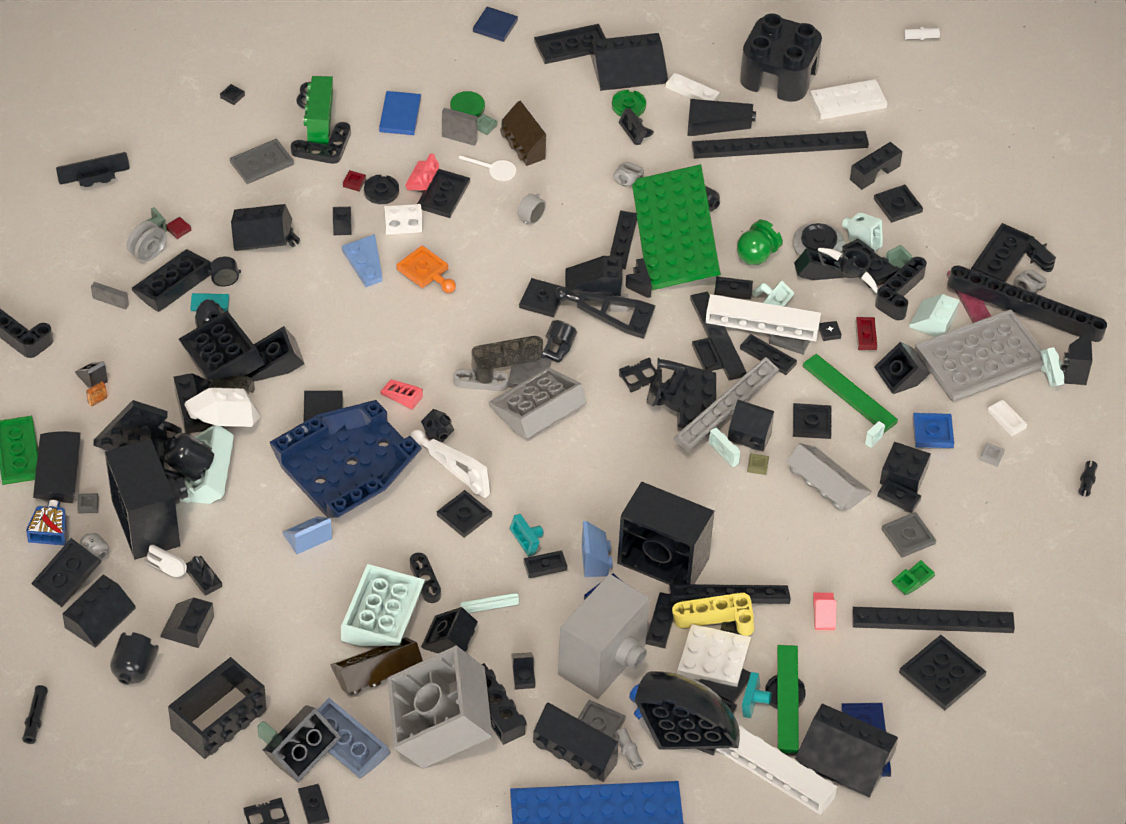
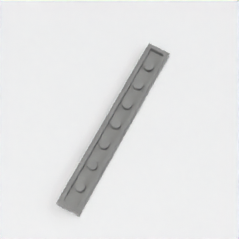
[674,357,779,452]

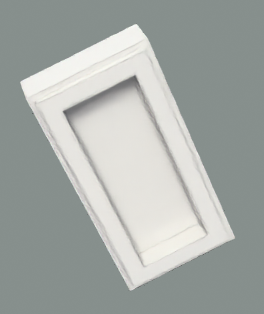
[987,400,1027,436]

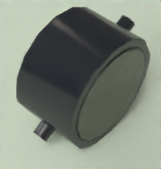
[207,256,241,287]

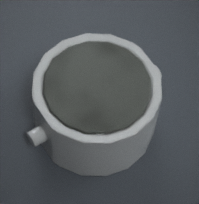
[517,193,546,224]

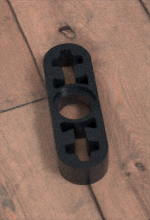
[410,552,441,603]

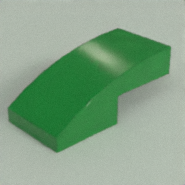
[891,560,935,595]

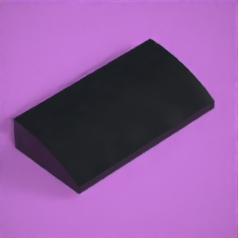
[132,249,211,312]
[33,431,81,503]

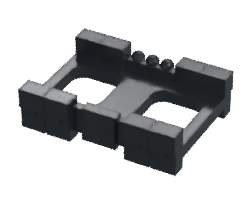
[619,357,656,393]
[243,797,289,824]

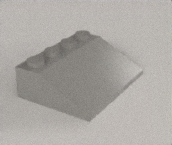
[488,367,587,438]

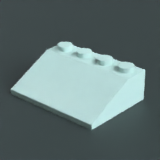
[341,564,425,646]

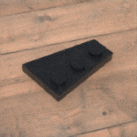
[842,239,901,288]

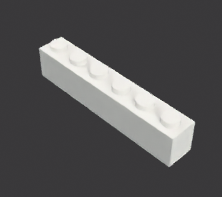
[706,294,821,342]
[717,725,837,815]

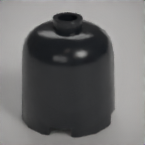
[164,433,214,481]
[110,632,159,685]

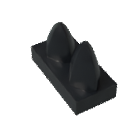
[619,108,654,145]
[186,556,222,596]

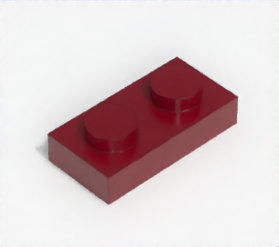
[855,317,878,350]

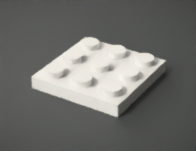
[677,624,751,687]

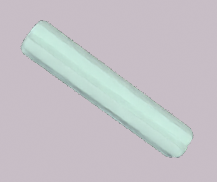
[460,593,519,613]

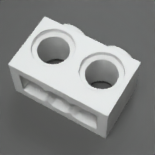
[384,204,422,234]

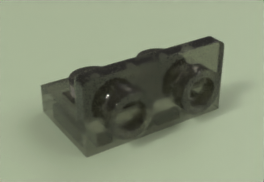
[209,375,255,394]

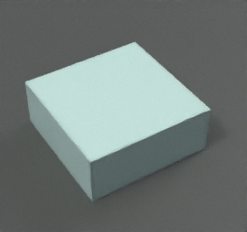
[865,421,885,448]

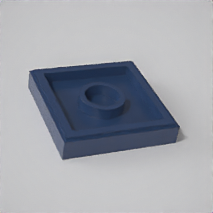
[473,7,518,42]

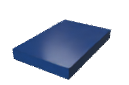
[379,91,421,135]

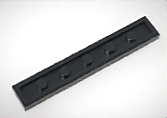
[690,291,747,380]
[668,584,791,604]

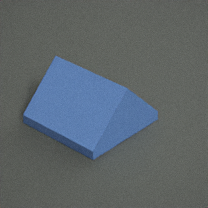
[282,516,332,554]

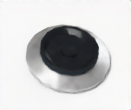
[792,223,845,255]

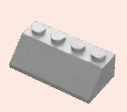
[787,443,872,509]

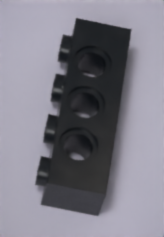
[481,663,527,745]

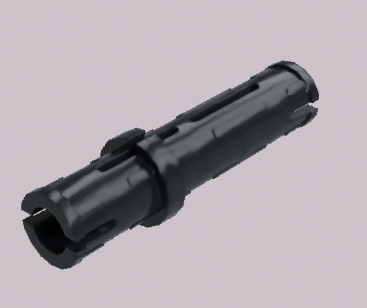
[22,685,48,744]

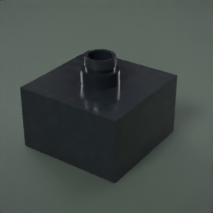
[104,438,188,560]
[617,481,715,585]

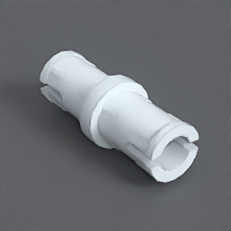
[904,27,940,40]

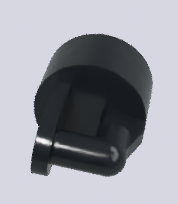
[540,320,578,363]

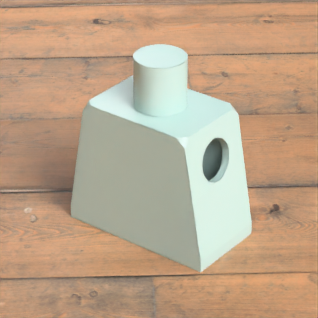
[842,213,883,252]

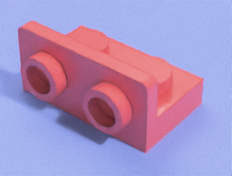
[405,154,439,190]

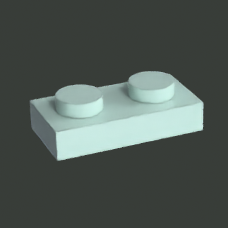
[708,428,740,467]

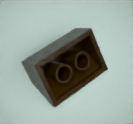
[500,100,546,166]

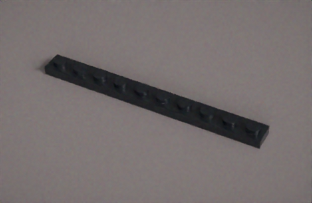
[691,131,869,159]

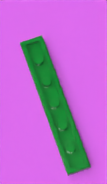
[803,353,898,433]
[777,645,799,754]

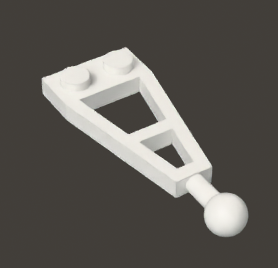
[410,430,490,498]

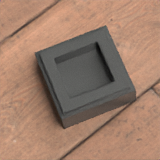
[77,493,99,514]

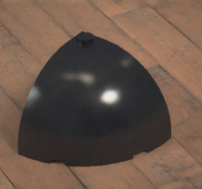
[635,671,740,750]

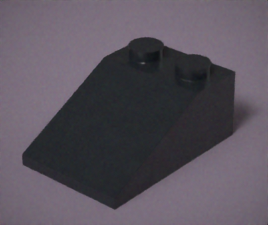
[565,255,622,296]
[244,326,305,383]

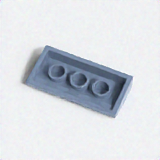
[317,698,391,778]

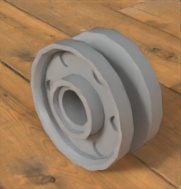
[126,221,167,262]

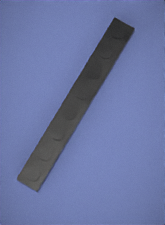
[852,607,1015,633]

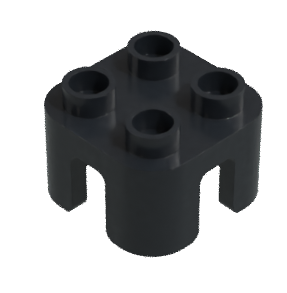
[740,13,822,102]

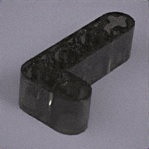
[471,336,543,384]

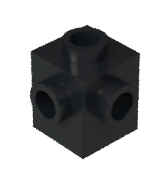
[421,409,455,442]

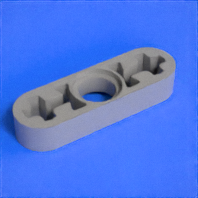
[453,369,508,391]

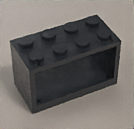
[168,657,267,759]

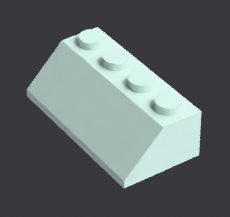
[181,425,234,504]

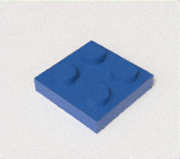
[912,413,954,448]

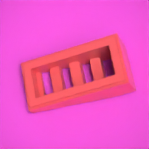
[380,379,423,410]

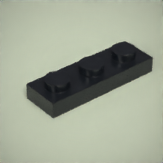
[646,592,676,648]

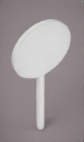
[459,155,516,181]

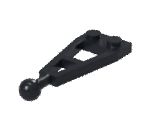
[554,287,656,339]

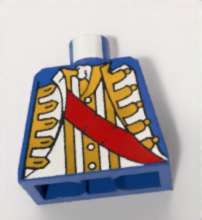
[26,500,67,546]

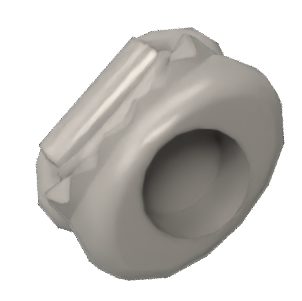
[613,161,644,186]
[1014,270,1047,293]

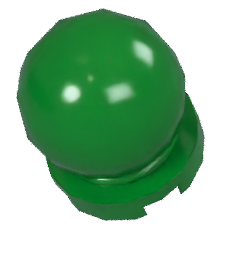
[736,219,783,265]

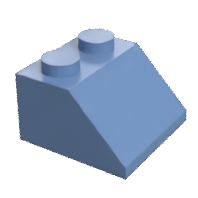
[582,521,612,577]

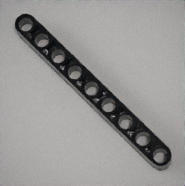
[947,265,1107,342]

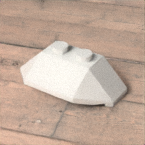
[184,388,261,427]

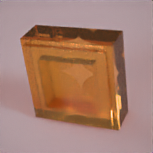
[86,382,107,407]

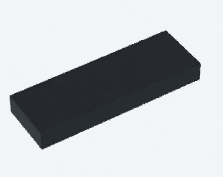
[740,334,797,375]

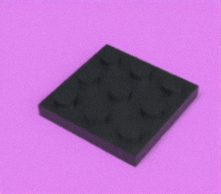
[899,634,987,710]

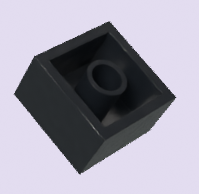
[879,442,931,493]

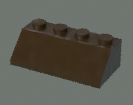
[330,637,423,694]

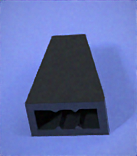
[687,99,756,136]

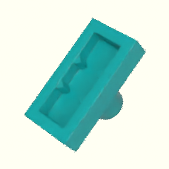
[509,514,544,557]
[742,672,772,718]

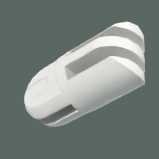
[145,545,187,577]

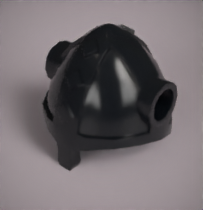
[195,299,224,328]

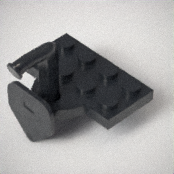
[646,358,716,435]
[93,400,184,479]

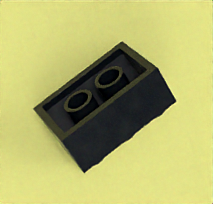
[231,204,292,251]
[173,373,223,434]
[62,574,136,648]
[263,705,341,782]

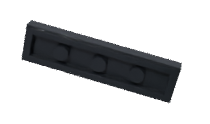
[610,210,637,270]

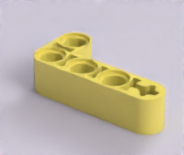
[672,593,755,636]

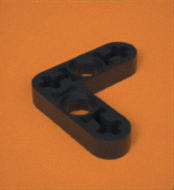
[291,122,351,164]

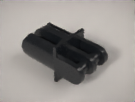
[1026,238,1056,272]

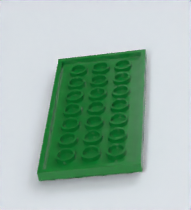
[632,164,721,290]

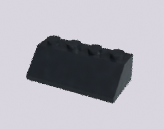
[533,702,619,782]

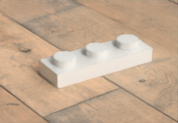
[666,73,720,101]

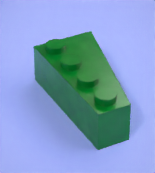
[303,76,333,145]

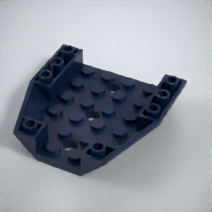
[270,400,422,518]

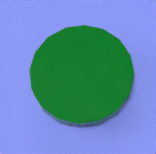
[612,90,646,117]
[450,91,485,118]

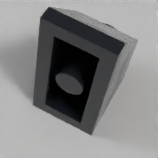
[332,206,352,236]

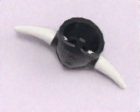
[818,248,878,295]

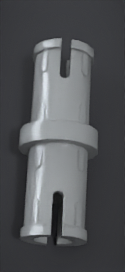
[614,728,644,770]

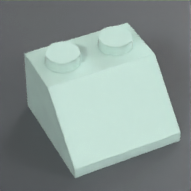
[909,294,960,337]

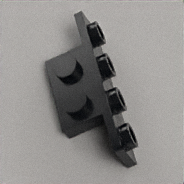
[56,152,130,187]

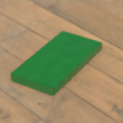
[0,415,38,485]

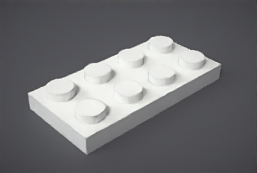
[810,79,887,119]

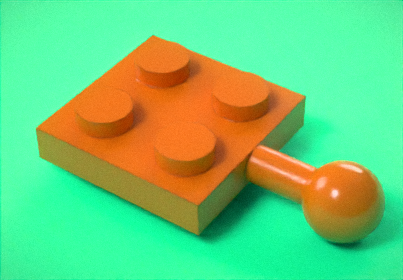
[396,245,456,293]

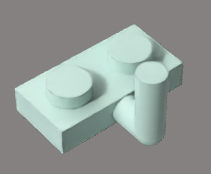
[752,281,795,307]
[1040,347,1064,387]

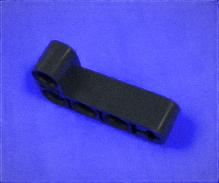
[875,256,927,321]
[0,309,53,358]

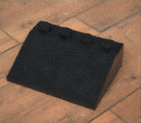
[591,33,668,91]
[179,311,264,380]
[795,703,898,798]

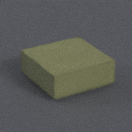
[747,453,769,475]

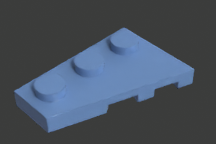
[342,234,382,287]

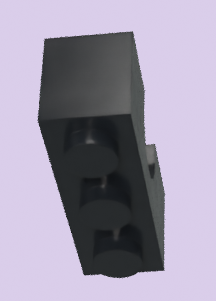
[850,141,903,190]

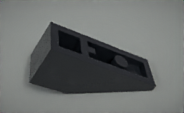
[794,249,846,280]

